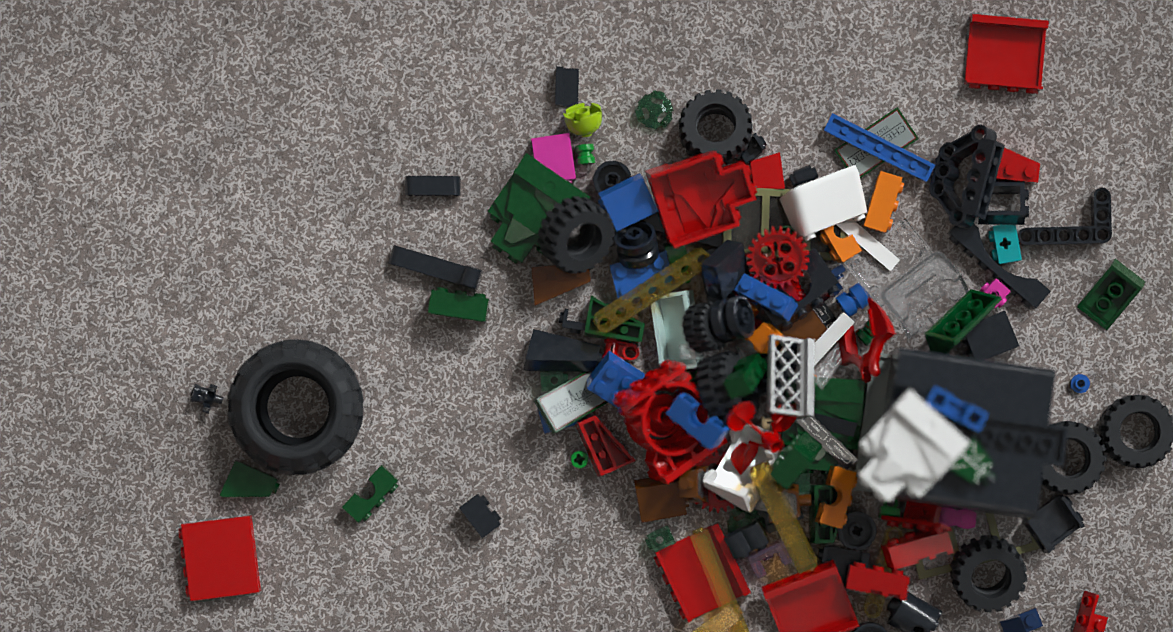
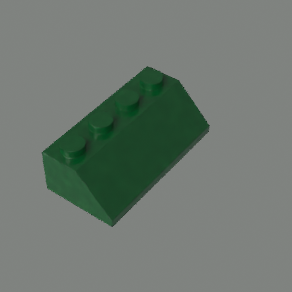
[924,289,1002,354]

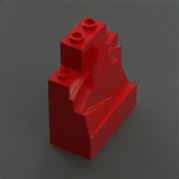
[645,150,757,248]

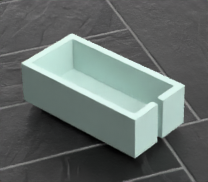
[650,290,703,369]

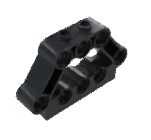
[929,124,1005,229]

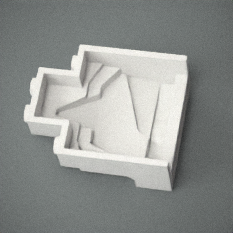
[858,390,970,502]

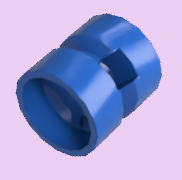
[835,283,868,317]

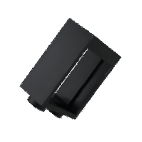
[978,182,1029,225]

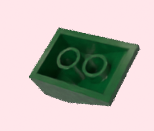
[1077,258,1145,330]

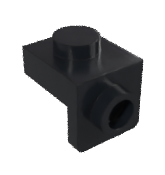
[741,133,767,165]
[559,308,586,334]

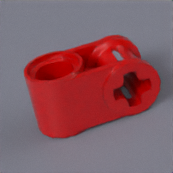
[602,339,639,364]

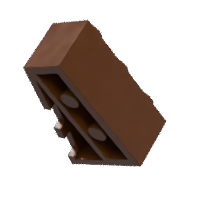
[531,265,591,306]

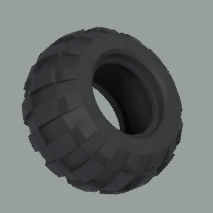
[227,339,364,475]

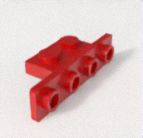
[881,502,952,534]
[1073,591,1108,632]

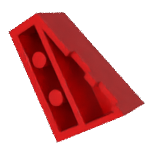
[979,148,1040,184]
[575,415,636,477]
[881,529,954,570]
[845,562,910,601]

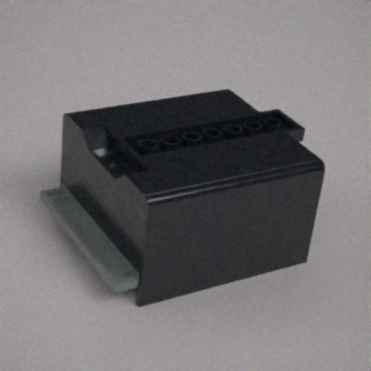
[853,347,1069,518]

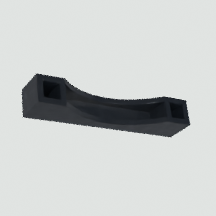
[947,216,1051,309]

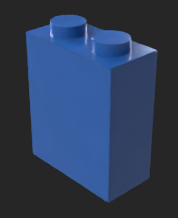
[597,173,658,231]

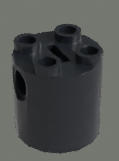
[886,591,943,632]

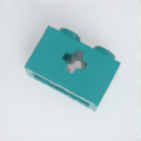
[988,225,1022,265]

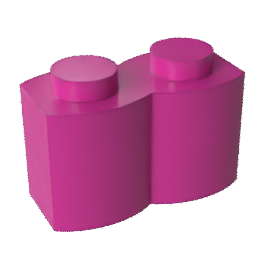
[938,507,977,529]

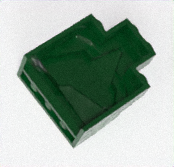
[488,153,590,264]
[781,376,865,474]

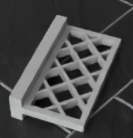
[768,335,814,419]

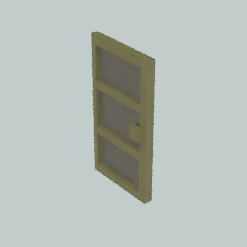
[722,188,848,261]

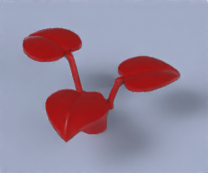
[727,402,797,475]

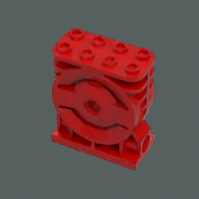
[613,359,728,484]

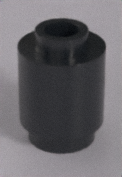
[789,165,819,188]

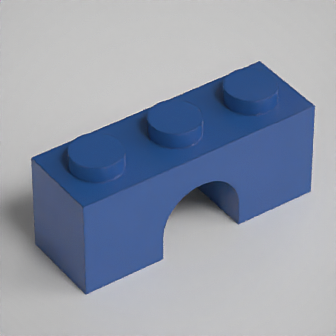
[734,273,798,321]
[925,386,988,432]
[666,392,730,450]

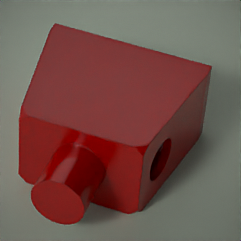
[749,152,785,189]

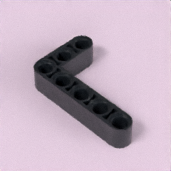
[1017,187,1112,246]
[388,245,483,290]

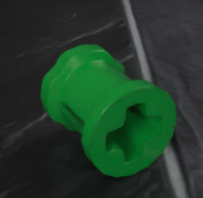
[571,451,588,468]

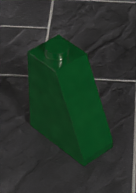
[219,460,280,497]

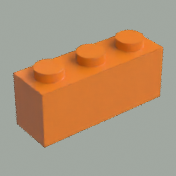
[862,171,904,233]

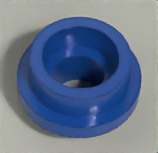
[1070,374,1090,393]

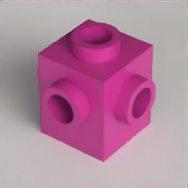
[979,278,1010,309]

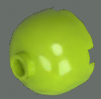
[563,103,602,138]

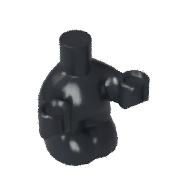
[190,384,224,414]

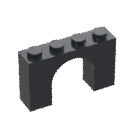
[761,247,843,333]

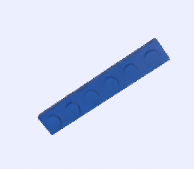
[823,113,935,182]

